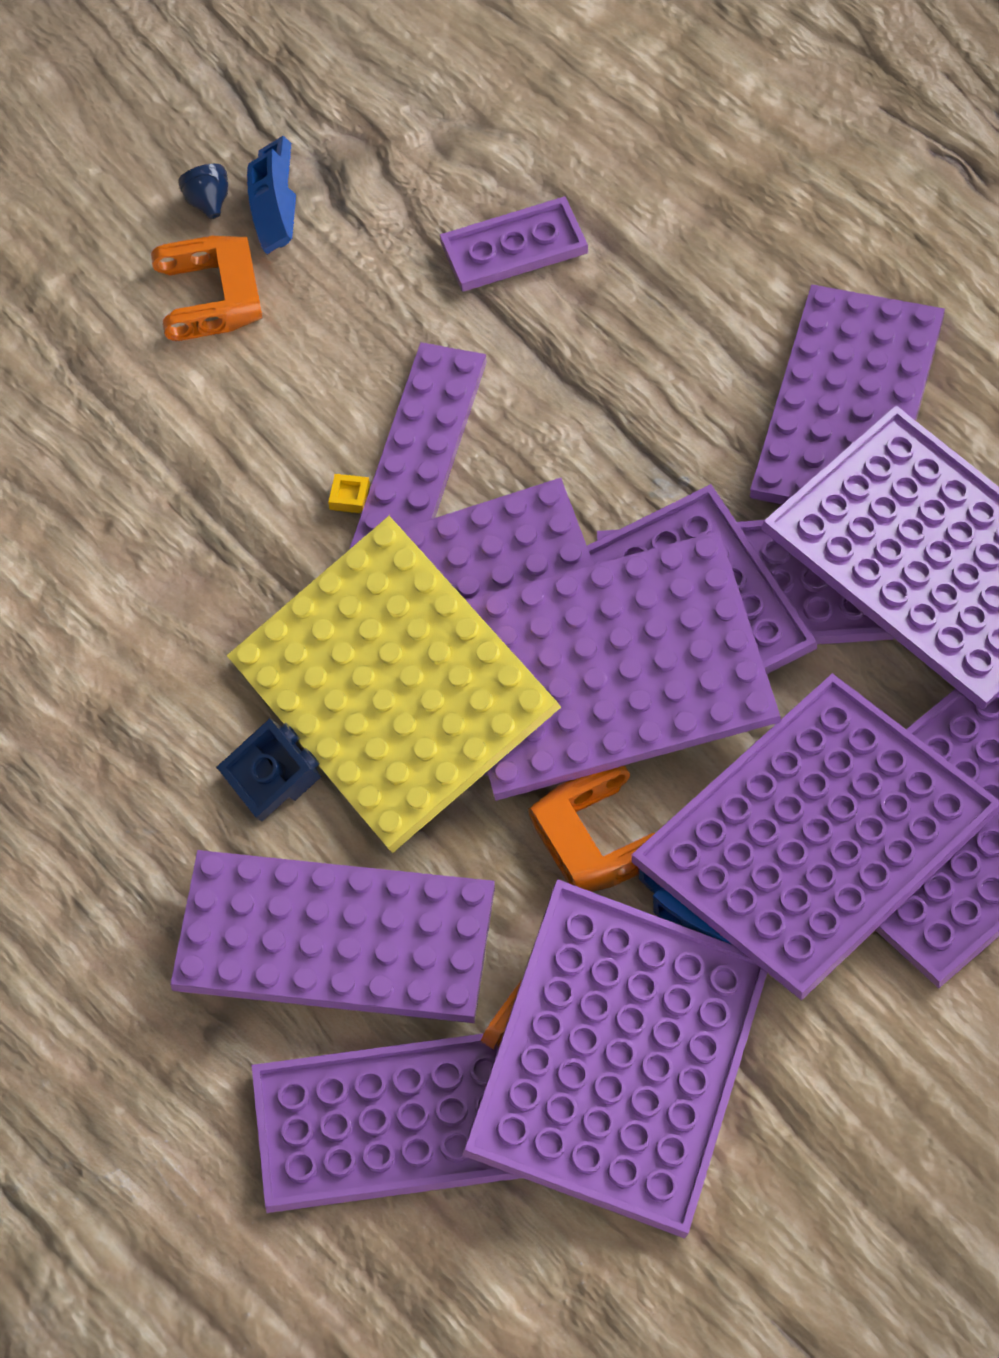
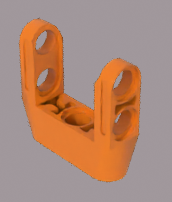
[151,235,263,341]
[528,765,655,892]

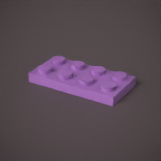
[440,196,588,292]

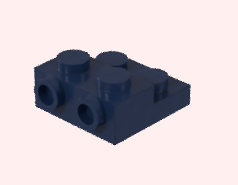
[216,718,322,822]

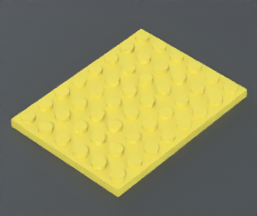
[226,516,561,853]

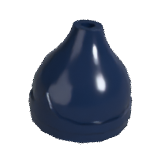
[178,163,229,219]

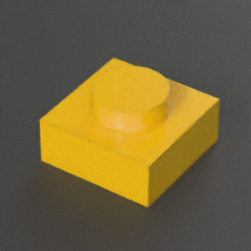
[328,474,370,514]

